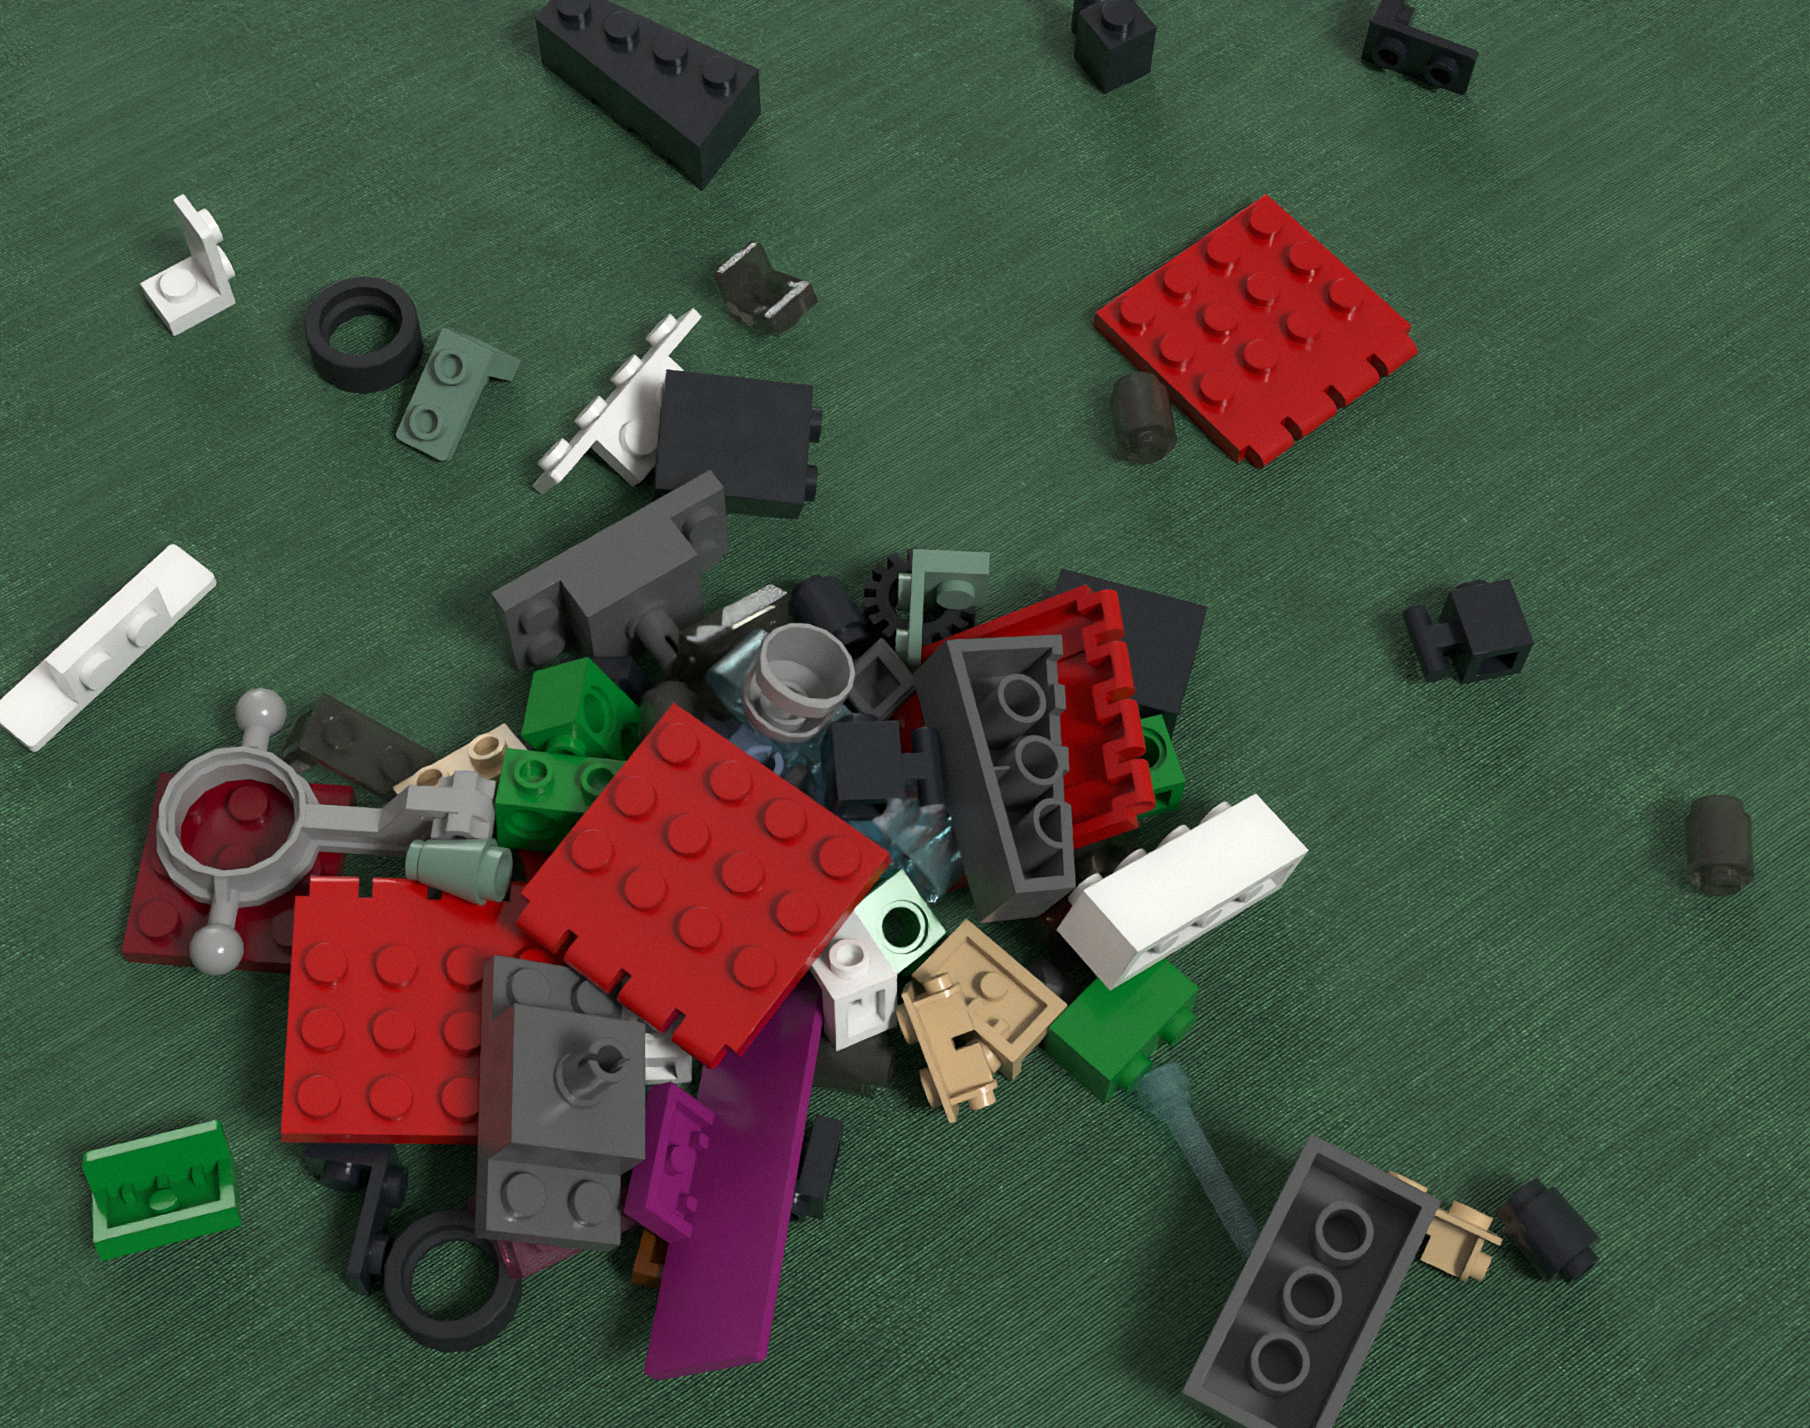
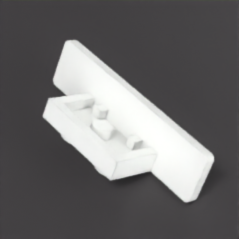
[532,308,702,494]
[0,544,217,752]

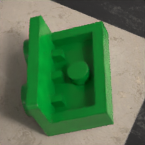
[82,1120,242,1261]

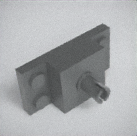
[491,470,729,678]
[475,955,646,1252]

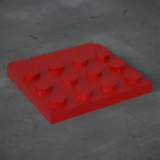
[1094,194,1418,469]
[893,584,1156,899]
[516,703,892,1070]
[281,875,571,1145]

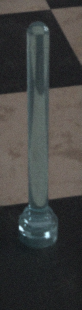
[1132,1061,1260,1262]

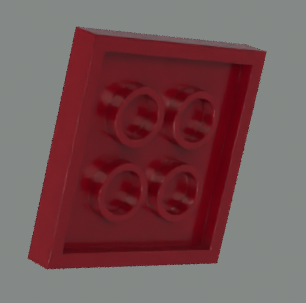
[121,772,357,974]

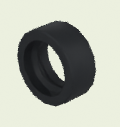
[304,276,424,394]
[384,1208,522,1353]

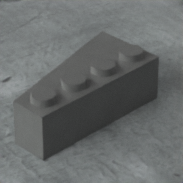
[912,634,1076,923]

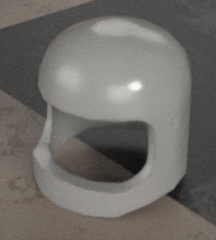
[741,623,855,744]

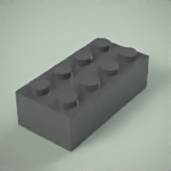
[1178,1134,1441,1428]

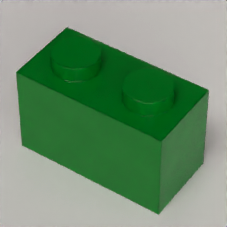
[1044,958,1199,1104]

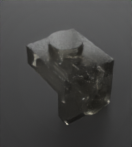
[714,241,818,337]

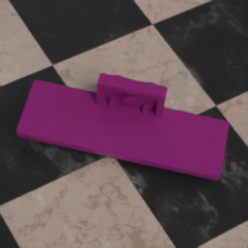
[624,975,824,1381]

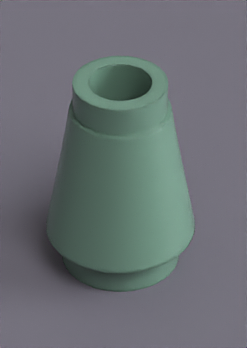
[405,839,513,906]

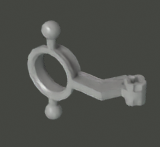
[156,688,498,976]

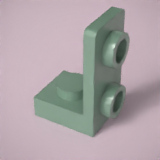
[396,327,521,462]
[895,549,990,674]

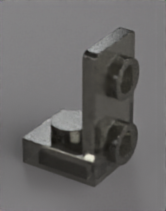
[277,693,435,802]

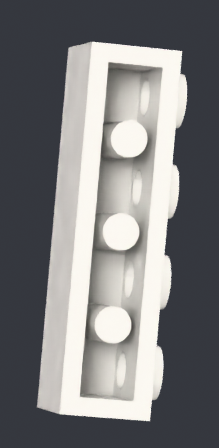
[1057,794,1309,990]

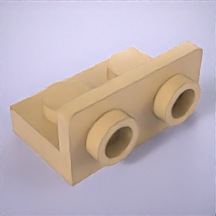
[912,918,1067,1081]

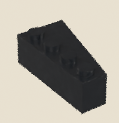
[535,0,761,191]

